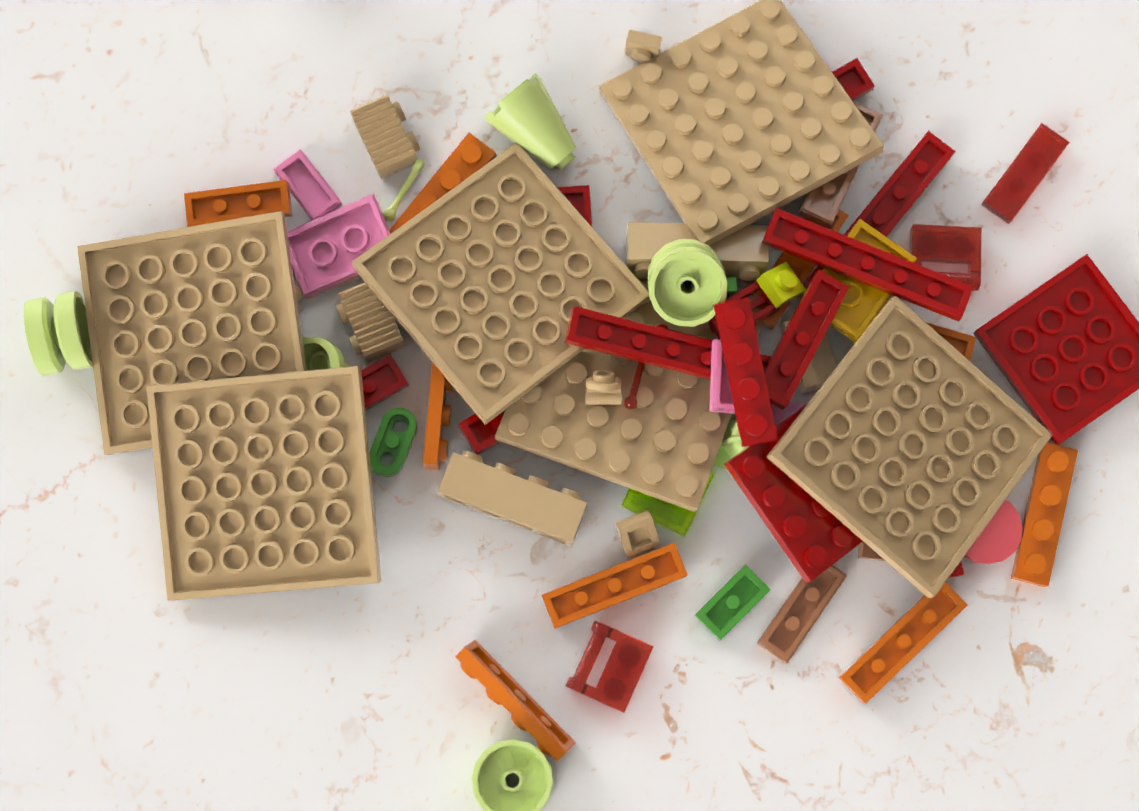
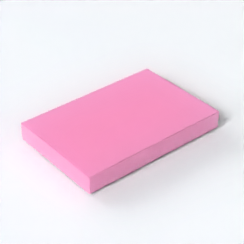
[288,194,391,299]

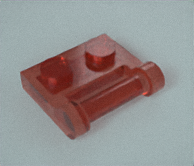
[909,224,982,291]
[565,620,654,713]

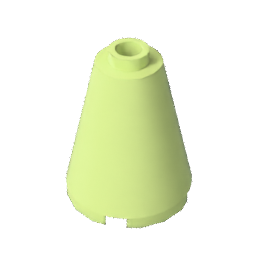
[484,73,577,171]

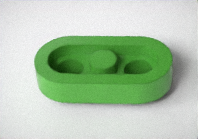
[369,407,417,477]

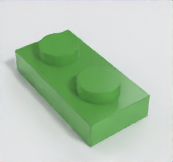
[694,564,771,641]

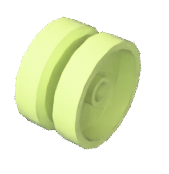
[647,239,727,327]
[23,290,93,376]
[471,739,553,811]

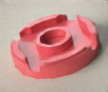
[964,500,1023,565]

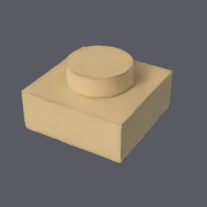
[625,29,662,62]
[615,510,660,558]

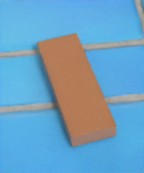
[757,565,847,664]

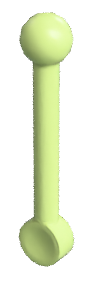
[383,158,425,222]

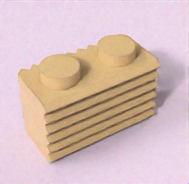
[350,94,420,179]
[335,282,406,362]

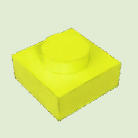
[756,262,806,309]

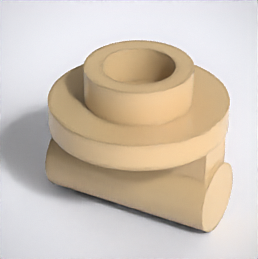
[585,370,622,405]

